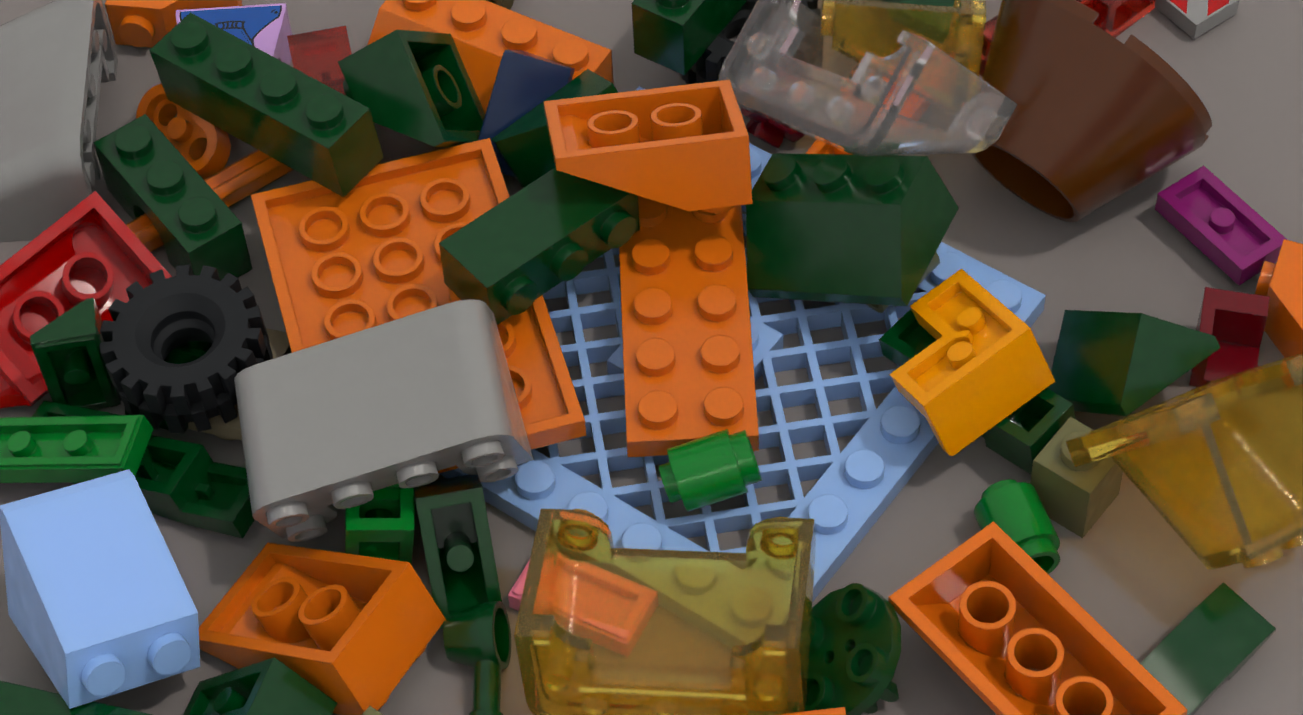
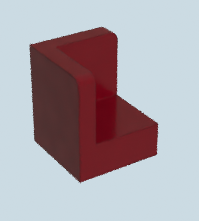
[1189,287,1270,395]

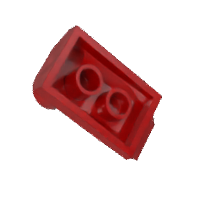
[0,191,172,409]

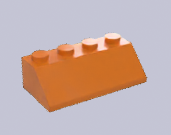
[368,0,614,114]
[888,521,1188,715]

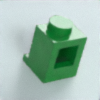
[345,484,414,565]

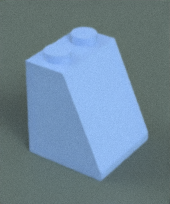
[0,469,200,709]

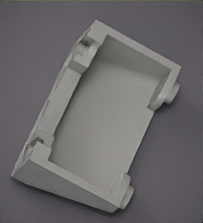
[0,0,118,242]

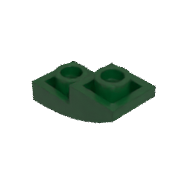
[1140,582,1276,715]

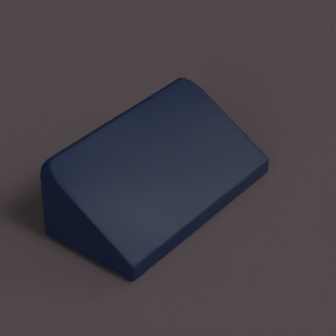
[478,49,575,177]

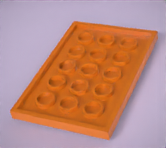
[251,138,587,473]

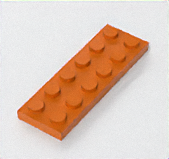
[619,196,759,457]

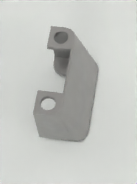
[234,299,534,542]

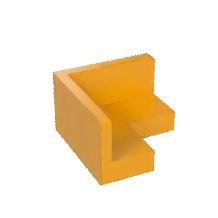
[890,269,1055,456]

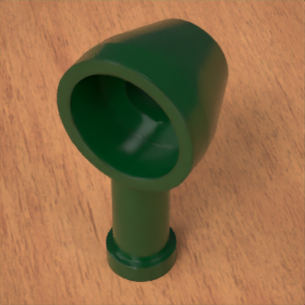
[443,601,511,715]

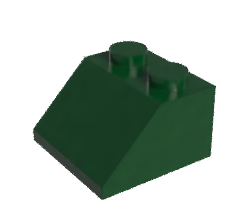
[338,30,485,147]

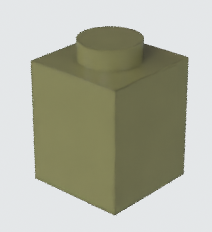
[1030,416,1127,538]

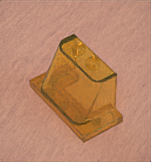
[1066,352,1303,570]

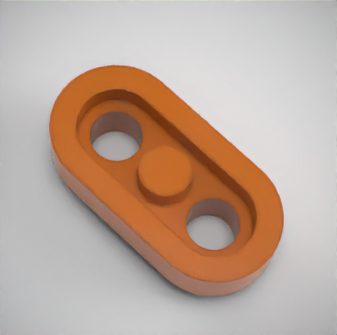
[136,83,231,180]

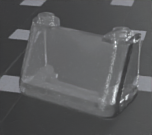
[718,0,1017,157]

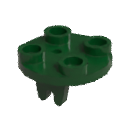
[785,583,901,715]

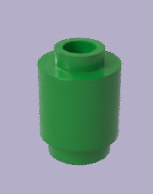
[659,429,762,512]
[974,479,1060,574]

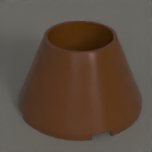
[967,0,1212,223]

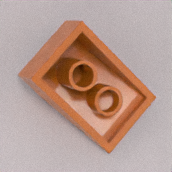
[543,79,753,213]
[199,542,446,715]

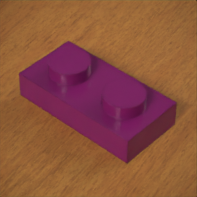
[1155,165,1287,286]

